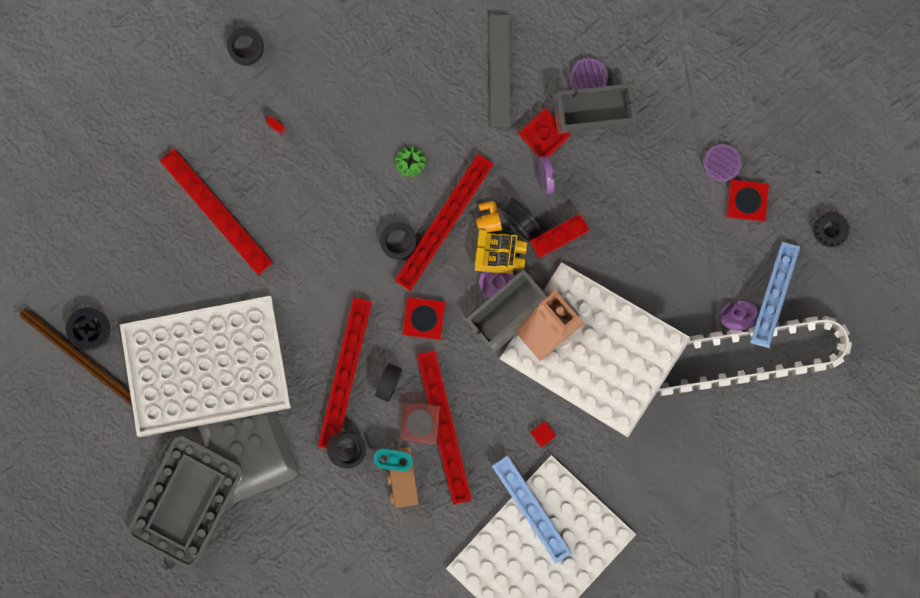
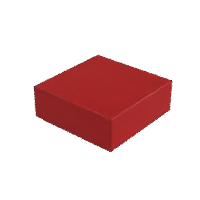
[266,116,286,135]
[530,421,556,448]

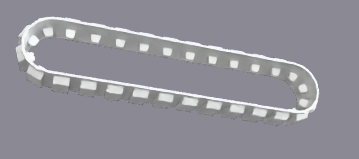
[657,316,852,396]

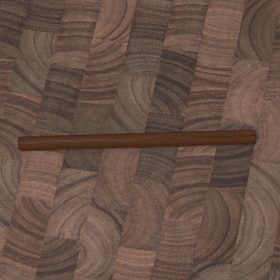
[19,309,170,434]

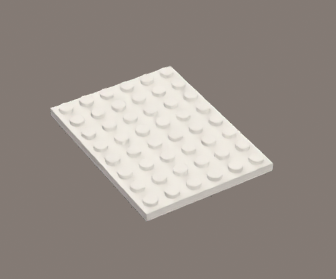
[500,262,691,437]
[120,296,291,437]
[446,455,636,598]

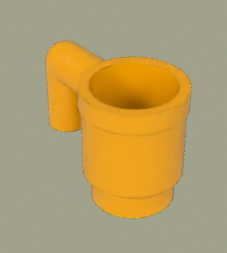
[476,201,502,233]

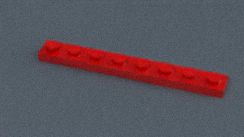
[159,149,273,276]
[394,154,494,292]
[318,297,372,449]
[417,350,472,505]

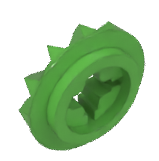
[395,146,426,177]

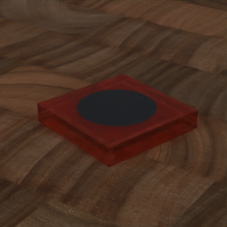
[400,402,442,445]

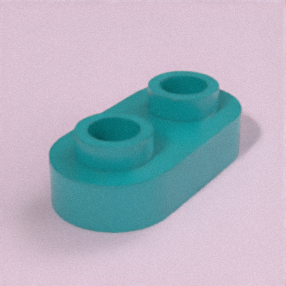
[374,449,413,472]

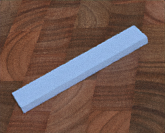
[751,242,800,348]
[492,455,572,564]

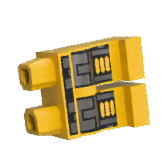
[475,230,527,275]

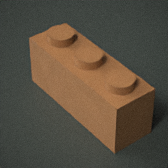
[384,447,419,508]

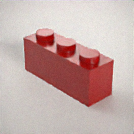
[529,214,590,260]

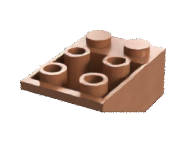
[516,290,584,361]

